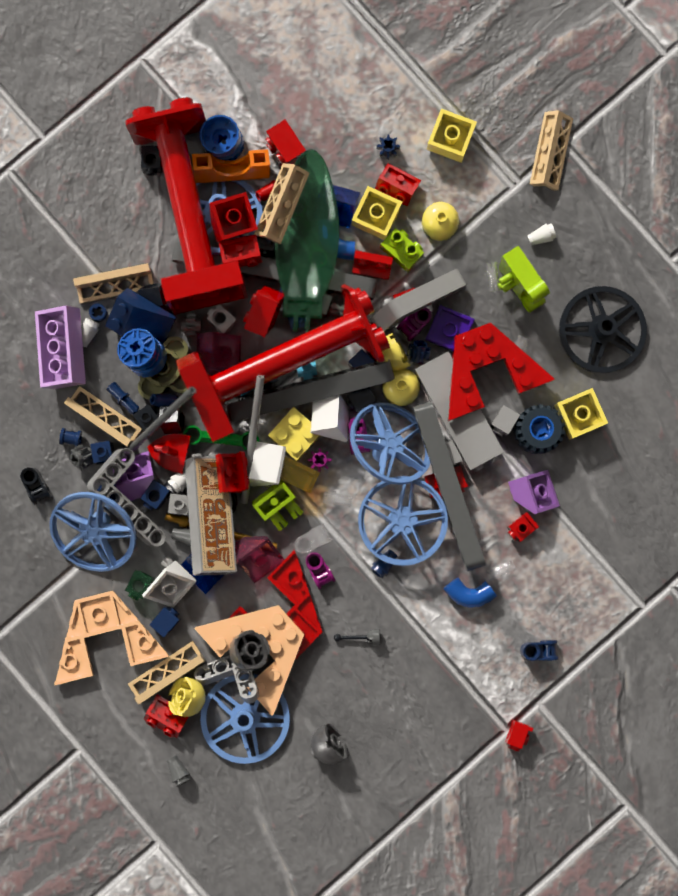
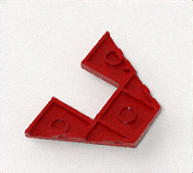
[447,322,555,421]
[229,550,323,660]

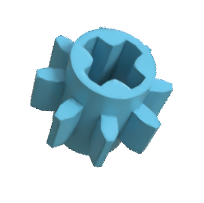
[297,361,317,380]

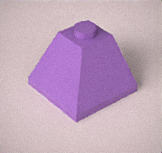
[113,451,154,501]
[508,470,560,514]

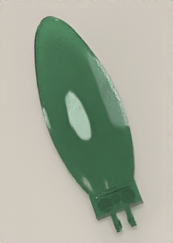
[275,149,339,332]

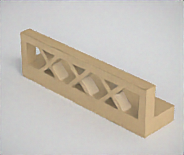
[530,110,573,191]
[254,163,309,244]
[73,263,154,304]
[64,386,143,447]
[128,641,205,705]

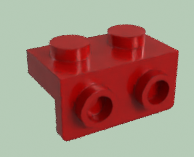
[215,451,250,493]

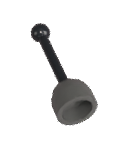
[334,629,380,645]

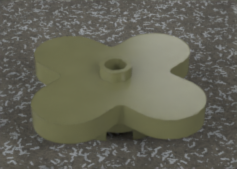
[138,336,189,400]

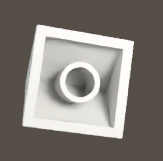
[310,395,349,442]
[249,442,286,487]
[143,561,196,608]

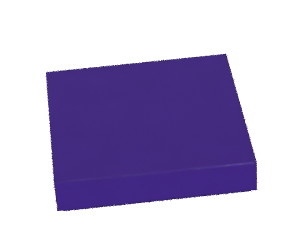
[425,305,475,352]

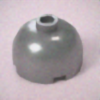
[229,630,270,671]
[311,724,347,764]

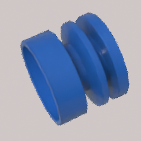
[200,115,244,161]
[117,328,167,378]

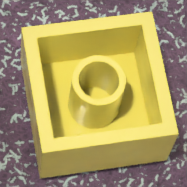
[427,109,477,163]
[351,186,402,240]
[554,388,608,440]
[268,407,321,462]

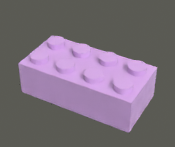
[35,306,86,389]

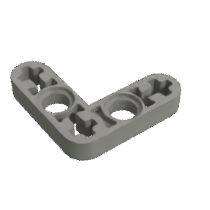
[194,655,259,703]

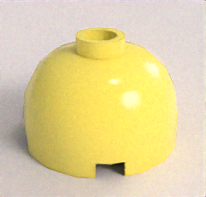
[421,202,459,241]
[382,332,410,372]
[382,369,420,406]
[168,677,206,717]

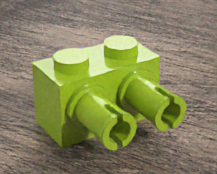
[380,228,424,273]
[252,478,303,531]

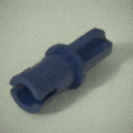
[106,382,139,415]

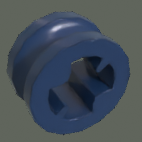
[89,303,107,322]

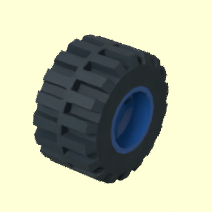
[514,404,565,454]

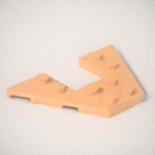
[54,591,169,685]
[194,605,304,716]

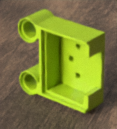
[497,245,550,313]

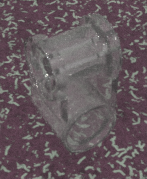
[294,523,332,553]

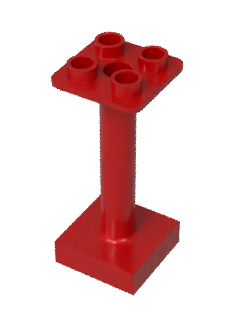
[125,97,248,315]
[176,284,390,442]

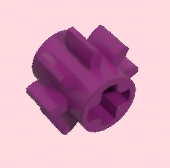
[308,448,332,472]

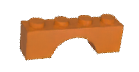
[192,149,270,183]

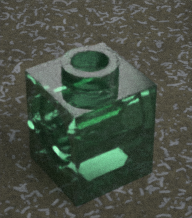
[125,570,155,601]

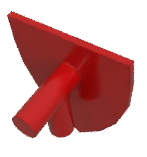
[147,434,191,474]

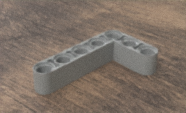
[370,269,467,333]
[87,448,166,547]

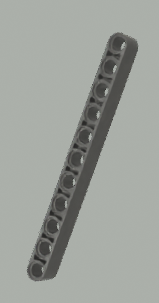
[171,241,378,300]

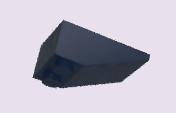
[105,288,177,345]

